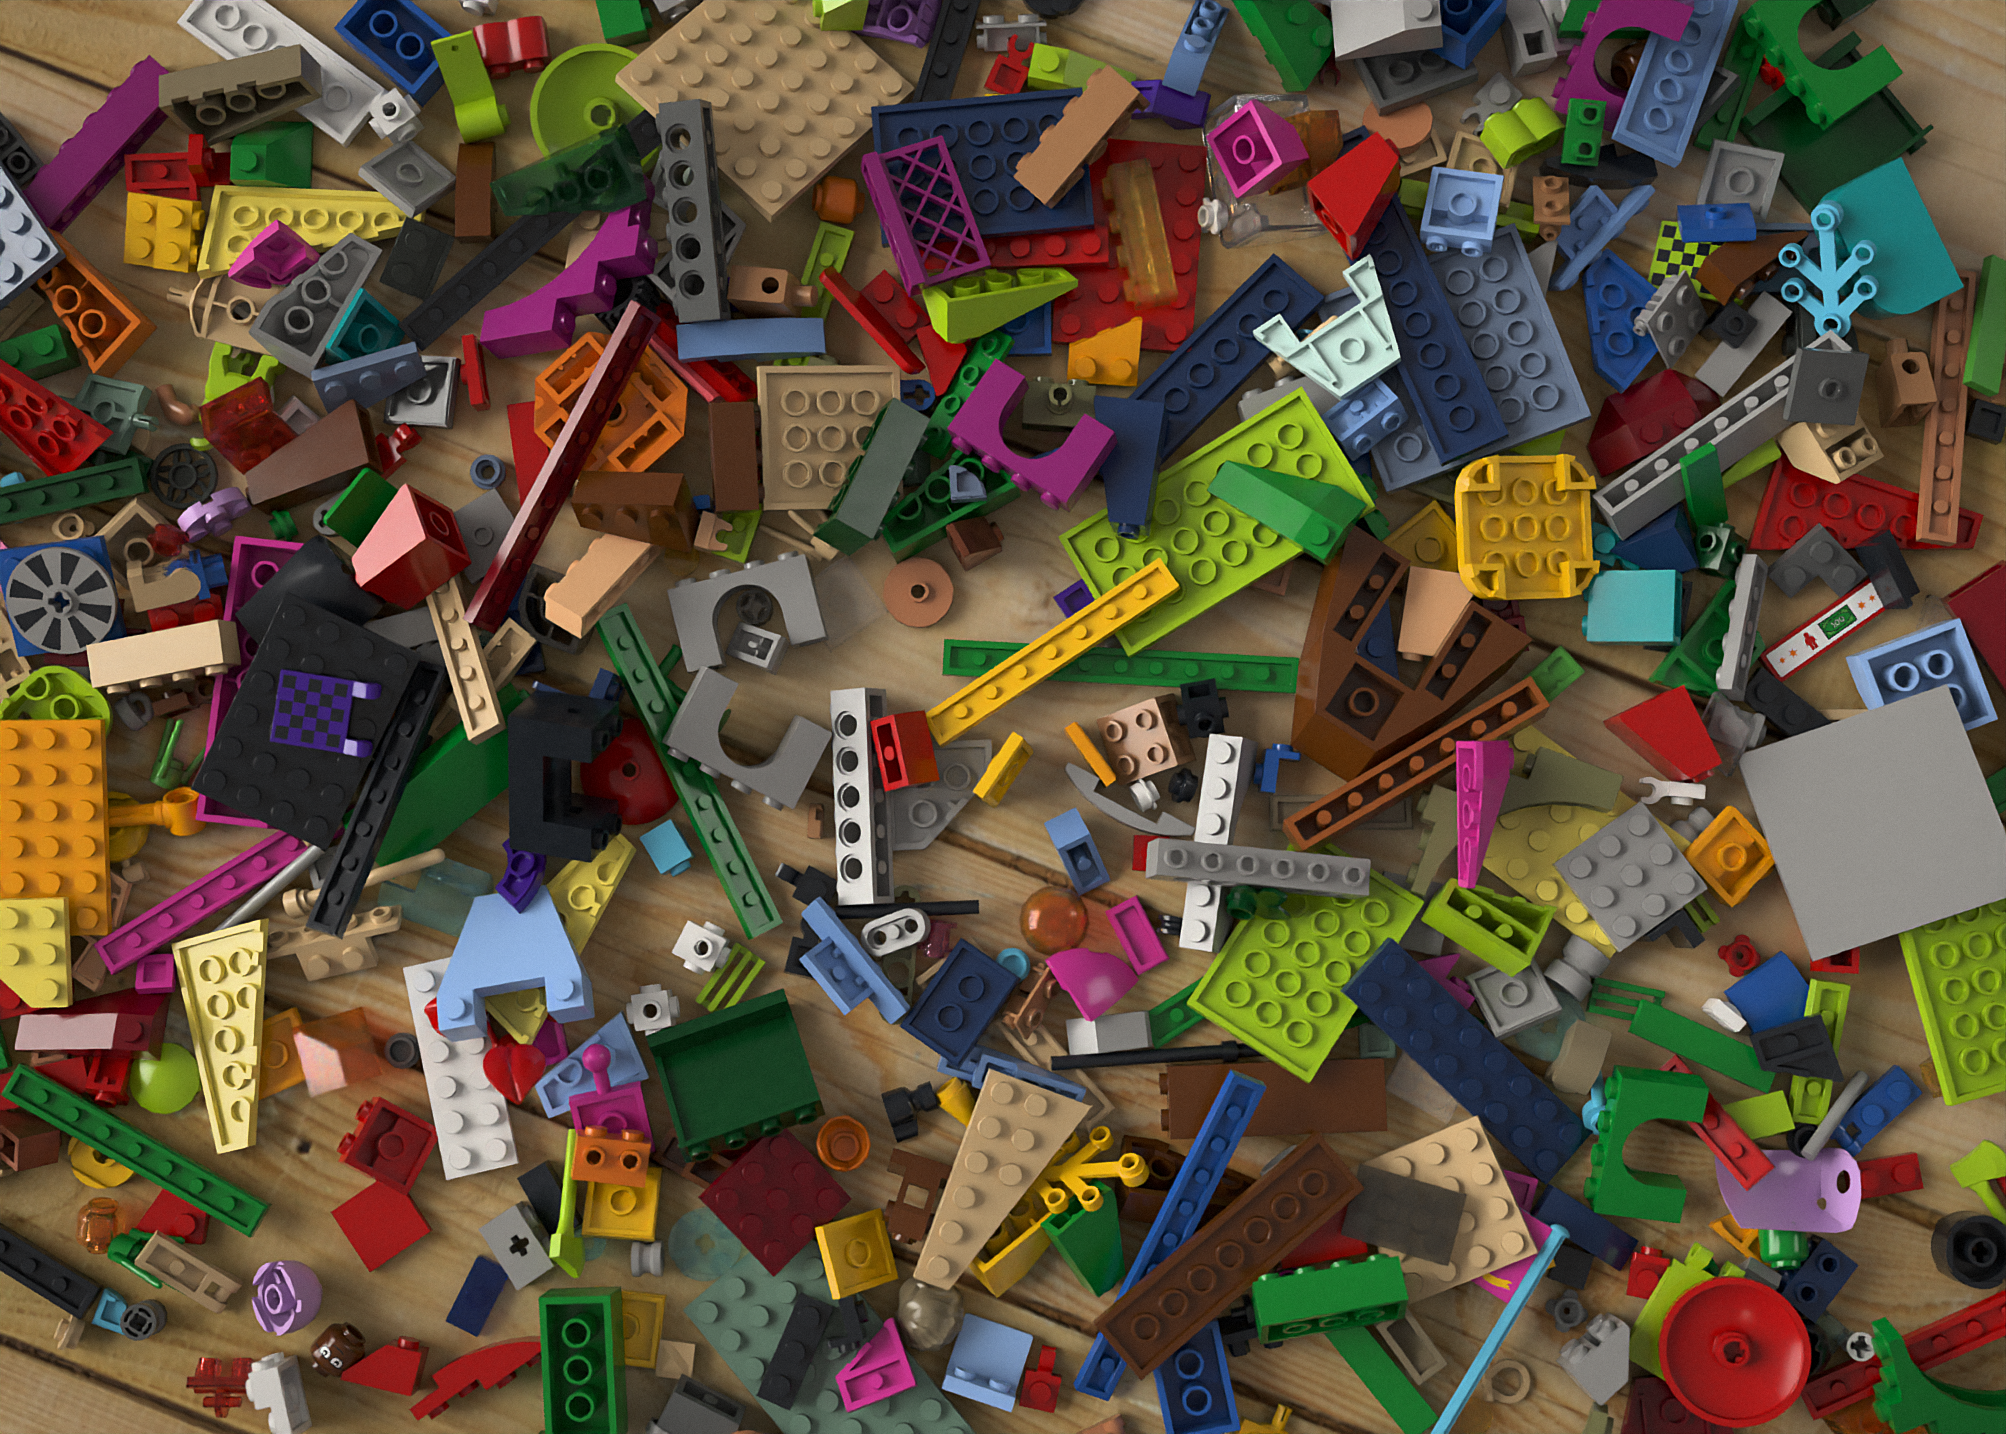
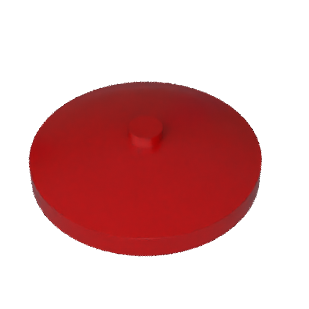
[1658,1276,1811,1428]

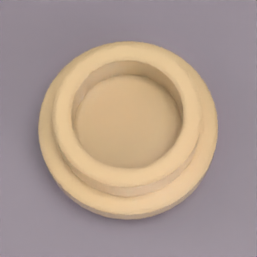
[54,1315,85,1350]

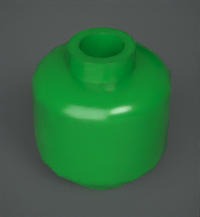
[1758,1222,1809,1270]

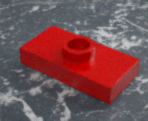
[460,334,491,412]

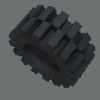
[594,275,661,334]

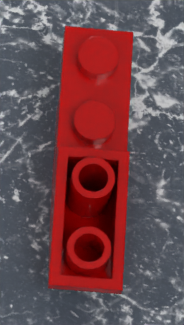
[410,1336,541,1421]

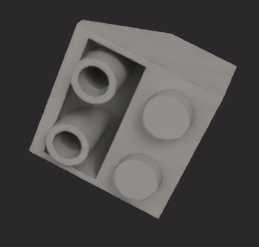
[1556,1312,1630,1406]

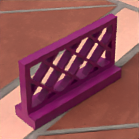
[860,135,991,297]

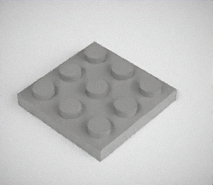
[1552,800,1708,952]

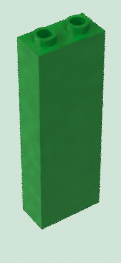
[342,682,531,880]

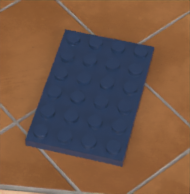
[871,87,1094,248]

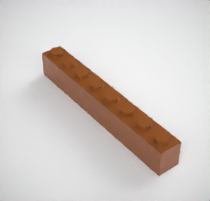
[1282,676,1550,853]

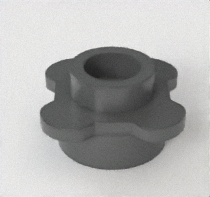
[1545,1289,1588,1333]

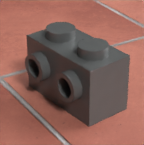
[656,1374,747,1434]

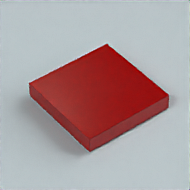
[331,1181,433,1272]

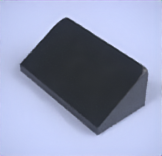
[517,1160,583,1237]

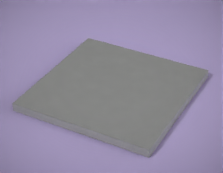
[1735,684,2006,961]

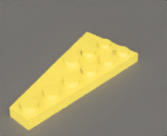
[171,918,269,1154]

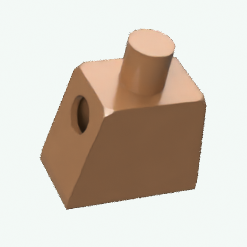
[727,265,818,319]
[1875,338,1937,428]

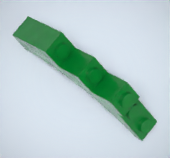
[1871,1317,2006,1434]

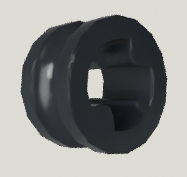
[1156,914,1183,936]

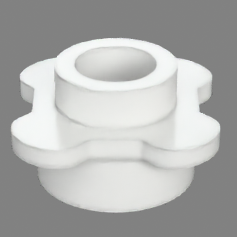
[1198,198,1229,234]

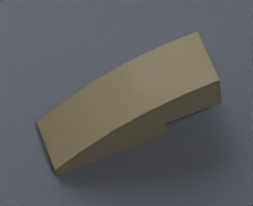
[1373,1308,1447,1386]

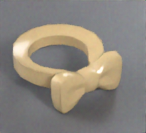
[1482,1359,1531,1404]

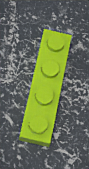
[1788,978,1851,1125]

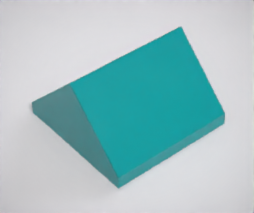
[325,288,406,365]

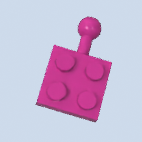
[569,1044,656,1153]

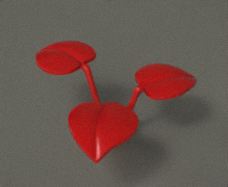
[424,997,557,1105]

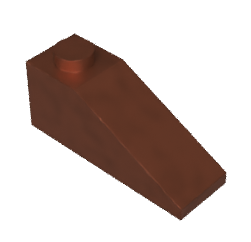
[946,516,1005,572]

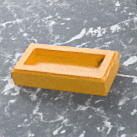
[1064,721,1117,788]

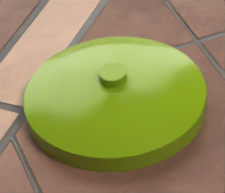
[530,43,663,187]

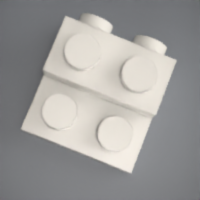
[246,1352,312,1434]

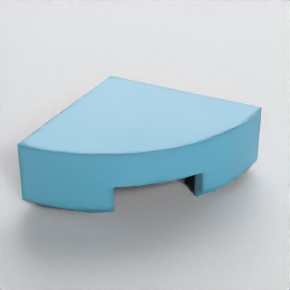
[92,1287,129,1335]

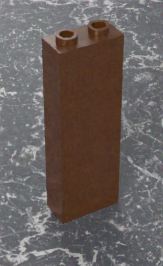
[1159,1057,1388,1140]

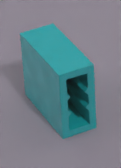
[1582,570,1683,646]

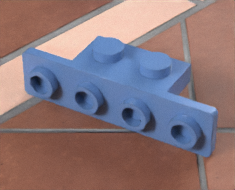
[1547,185,1656,291]
[799,897,910,1024]

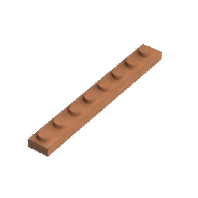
[1916,269,1976,546]

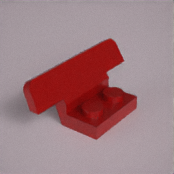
[818,266,932,375]

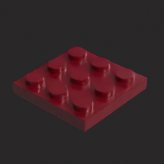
[698,1128,852,1277]

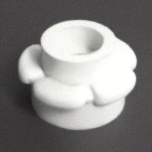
[1129,779,1160,812]

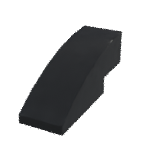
[1539,143,1658,190]

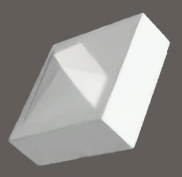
[1701,998,1747,1032]

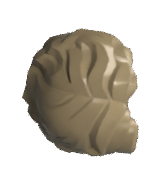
[894,1277,964,1352]

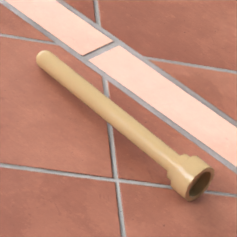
[282,848,445,919]

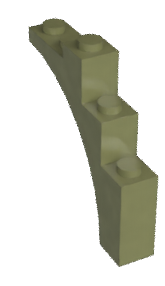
[1405,747,1624,898]

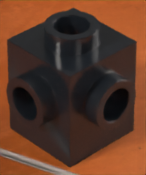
[1176,678,1229,739]

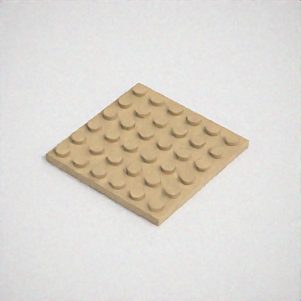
[615,0,915,223]

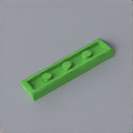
[1962,254,2006,397]

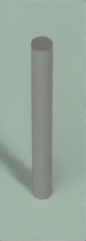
[212,845,326,932]

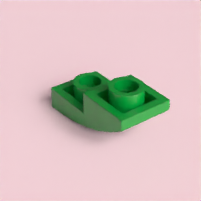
[1354,469,1391,542]

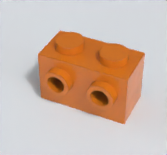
[571,1125,651,1188]

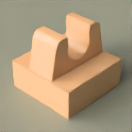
[693,511,733,553]

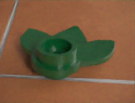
[1225,885,1292,920]

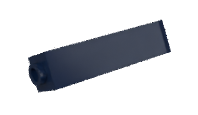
[1094,395,1169,539]

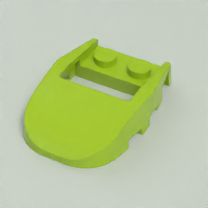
[0,666,113,738]

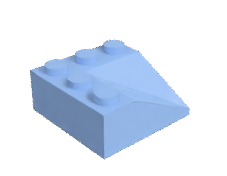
[1845,618,1998,731]

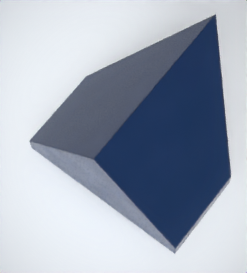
[1610,501,1700,574]

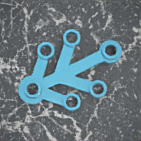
[1779,200,1879,338]

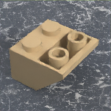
[1776,411,1884,484]

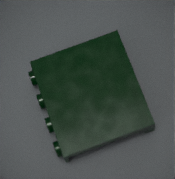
[1738,30,1934,217]
[646,988,826,1164]

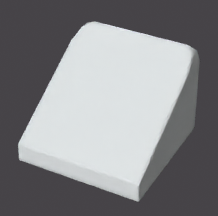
[270,395,321,440]

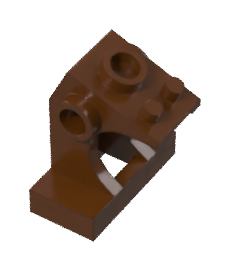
[882,1148,953,1245]

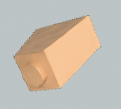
[1395,566,1473,661]

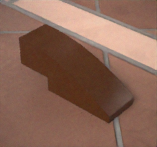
[455,142,498,244]

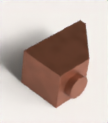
[0,1110,62,1172]

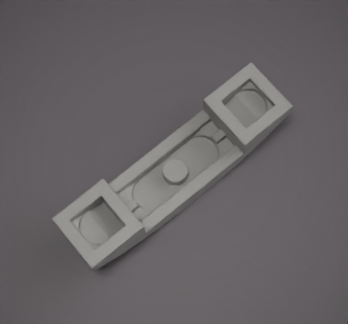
[1064,762,1196,837]

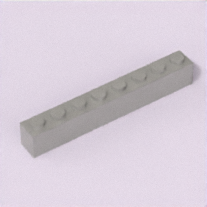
[1592,330,1853,541]

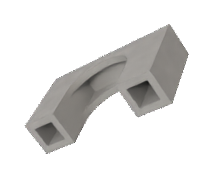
[667,551,829,675]
[662,666,833,811]

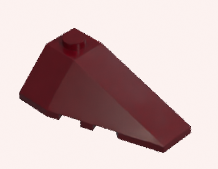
[14,987,172,1061]

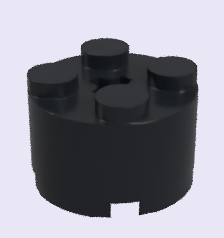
[1931,1211,2006,1289]

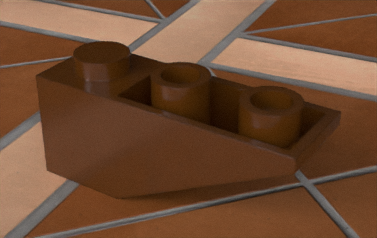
[1695,230,1809,306]

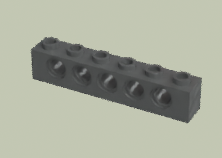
[656,99,731,323]

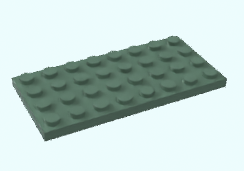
[683,1238,977,1434]

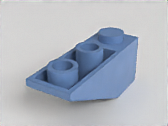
[1162,0,1230,97]

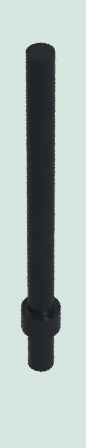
[1050,1040,1264,1071]

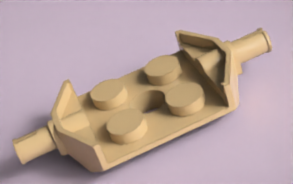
[167,274,286,357]

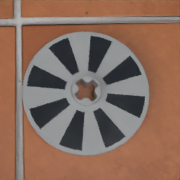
[6,547,118,654]

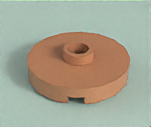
[883,557,954,628]

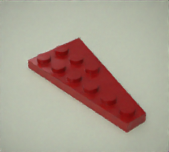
[918,223,1110,273]
[0,359,114,476]
[1746,449,1984,551]

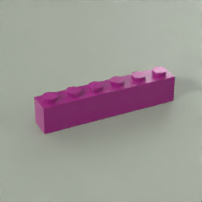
[22,55,170,234]

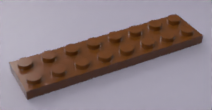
[1092,1131,1365,1381]

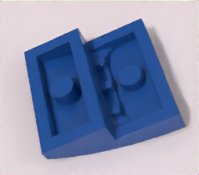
[1724,951,1809,1033]

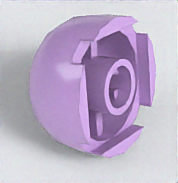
[252,1260,323,1335]

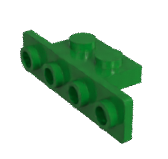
[921,329,1015,460]

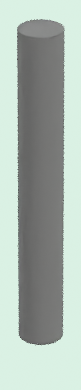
[1801,1070,1870,1161]

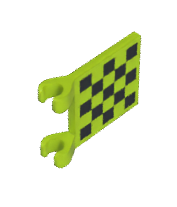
[1648,220,1744,306]

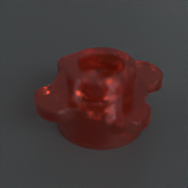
[147,523,190,557]

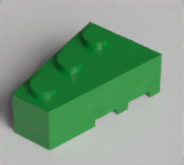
[1232,0,1334,93]

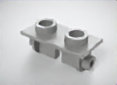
[976,14,1047,52]

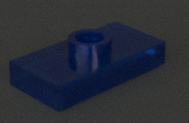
[445,1254,509,1337]

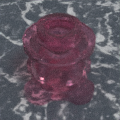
[917,918,958,959]

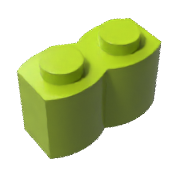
[1479,97,1565,169]

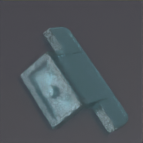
[377,850,494,938]

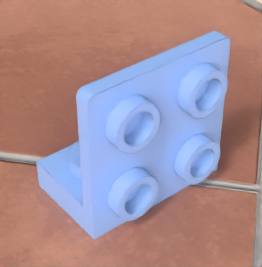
[942,1313,1033,1412]

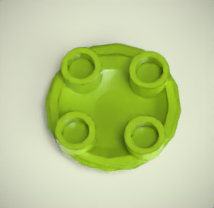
[129,1042,202,1114]

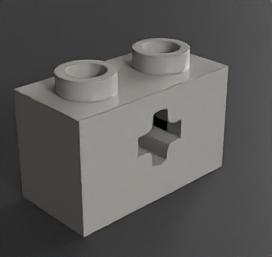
[479,1201,558,1290]

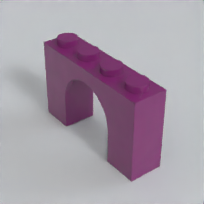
[1551,0,1694,133]
[947,358,1118,513]

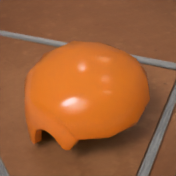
[816,1115,871,1173]

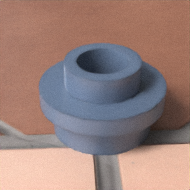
[470,454,506,490]

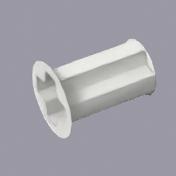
[1840,1331,1875,1361]

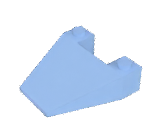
[436,885,595,1042]

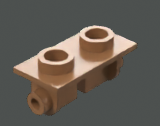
[1532,176,1570,241]
[1001,963,1061,1040]

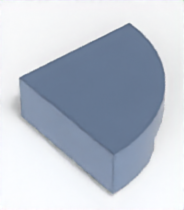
[949,465,987,503]

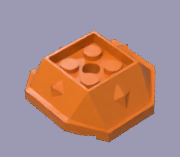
[534,332,689,480]

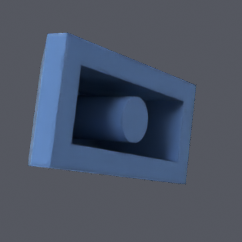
[1044,807,1110,896]

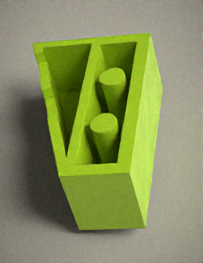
[1421,878,1557,978]

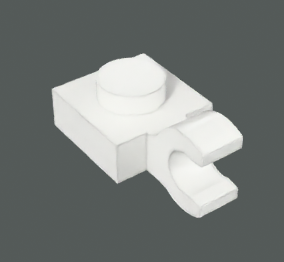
[1637,777,1706,806]

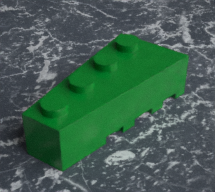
[881,450,1021,564]

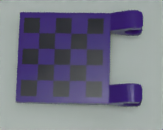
[270,669,382,757]

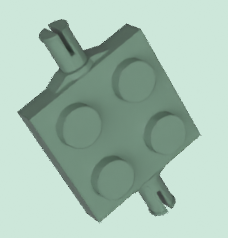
[58,373,159,455]

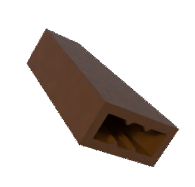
[245,399,384,516]

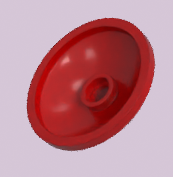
[580,719,679,825]

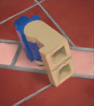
[126,549,228,612]

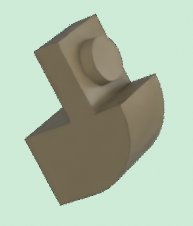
[1543,1019,1612,1095]

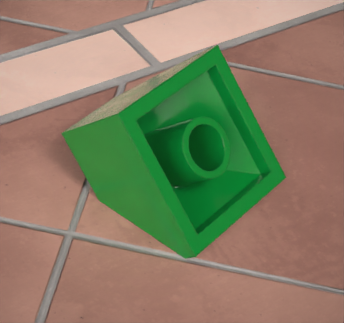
[230,121,314,189]

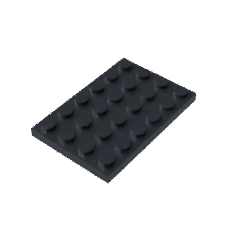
[191,591,422,851]

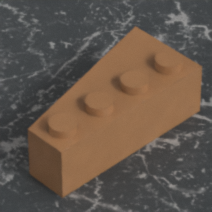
[1013,64,1151,209]

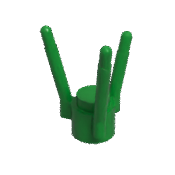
[107,1228,185,1295]

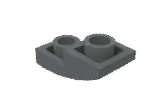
[0,112,45,188]

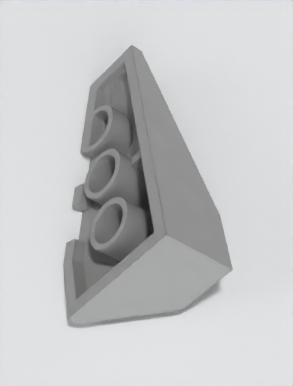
[249,232,383,379]

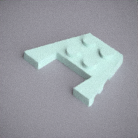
[1253,254,1401,401]

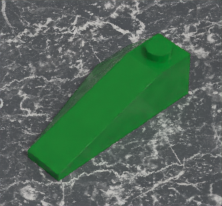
[1207,460,1368,566]

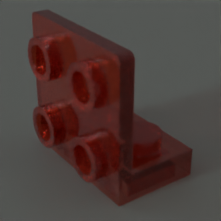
[199,376,299,475]

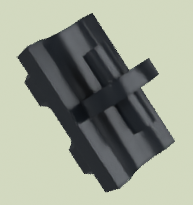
[1217,1294,1283,1357]

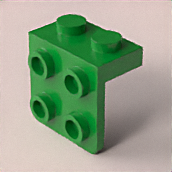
[323,468,399,549]

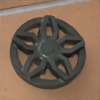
[150,443,218,510]

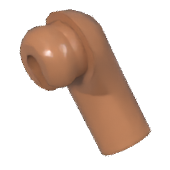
[155,384,200,426]

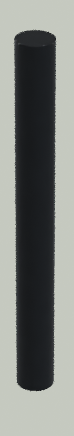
[835,900,979,920]

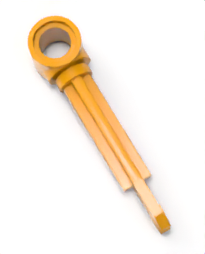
[108,787,207,836]

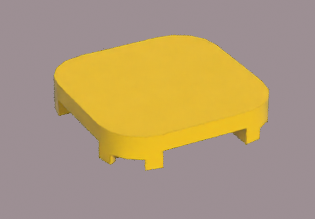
[1455,454,1600,601]

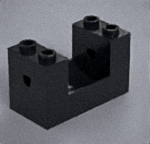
[508,690,623,863]

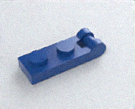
[1829,1065,1923,1158]

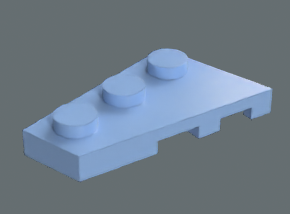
[535,1010,650,1119]

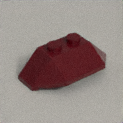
[1586,368,1722,478]

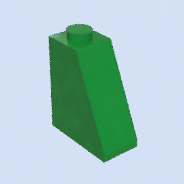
[1040,1178,1126,1298]

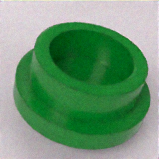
[268,509,299,542]

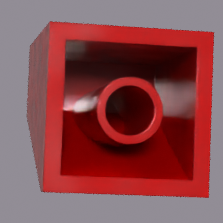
[1307,132,1401,261]
[352,483,472,610]
[1603,685,1722,783]

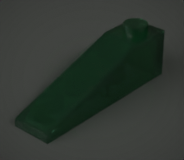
[489,122,647,216]

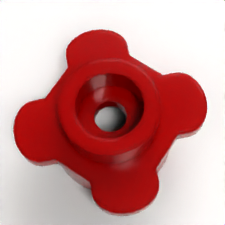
[1718,935,1761,977]

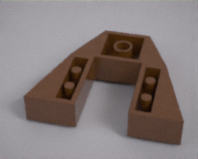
[1290,526,1534,782]

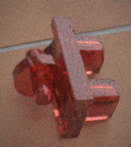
[186,1358,256,1418]

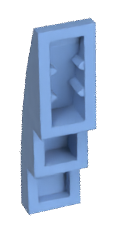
[676,318,827,363]
[937,1044,1086,1102]

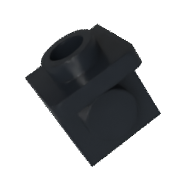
[1698,301,1758,349]

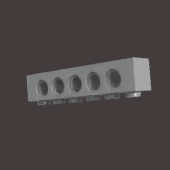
[830,687,894,905]
[1145,838,1370,899]

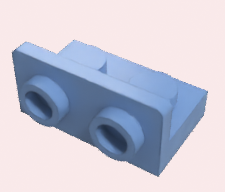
[1320,377,1408,461]

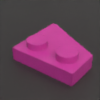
[835,1318,918,1413]

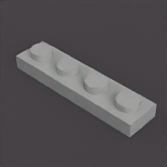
[1716,554,1768,701]

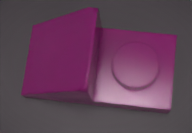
[1416,953,1475,1010]

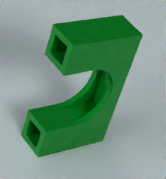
[1741,0,1903,131]
[1584,1064,1709,1224]

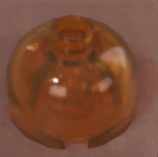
[1019,885,1090,956]

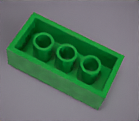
[1251,1253,1409,1345]
[539,1286,628,1434]

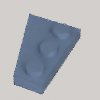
[311,341,427,414]

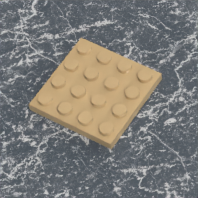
[757,365,903,511]
[1350,1115,1539,1306]

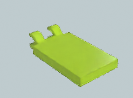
[1629,1242,1746,1381]

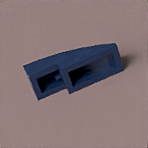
[1530,1184,1639,1272]

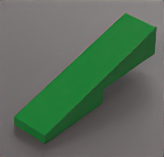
[1628,999,1776,1094]
[1324,1326,1439,1434]

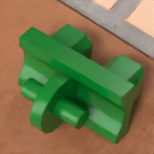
[1561,98,1607,167]

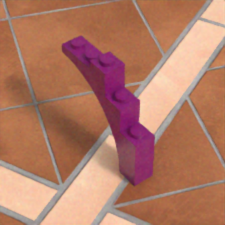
[480,166,658,359]

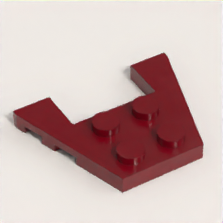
[1620,1375,1734,1434]

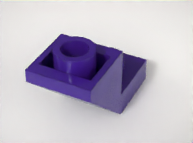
[1131,79,1211,130]

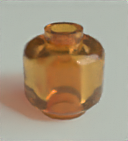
[75,1197,127,1254]

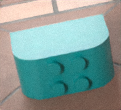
[1814,157,1964,320]

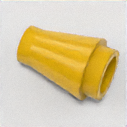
[935,1077,976,1128]

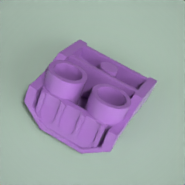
[852,0,942,49]

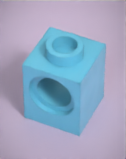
[639,819,696,877]

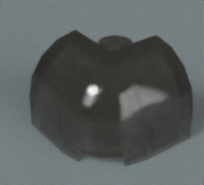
[518,563,596,656]

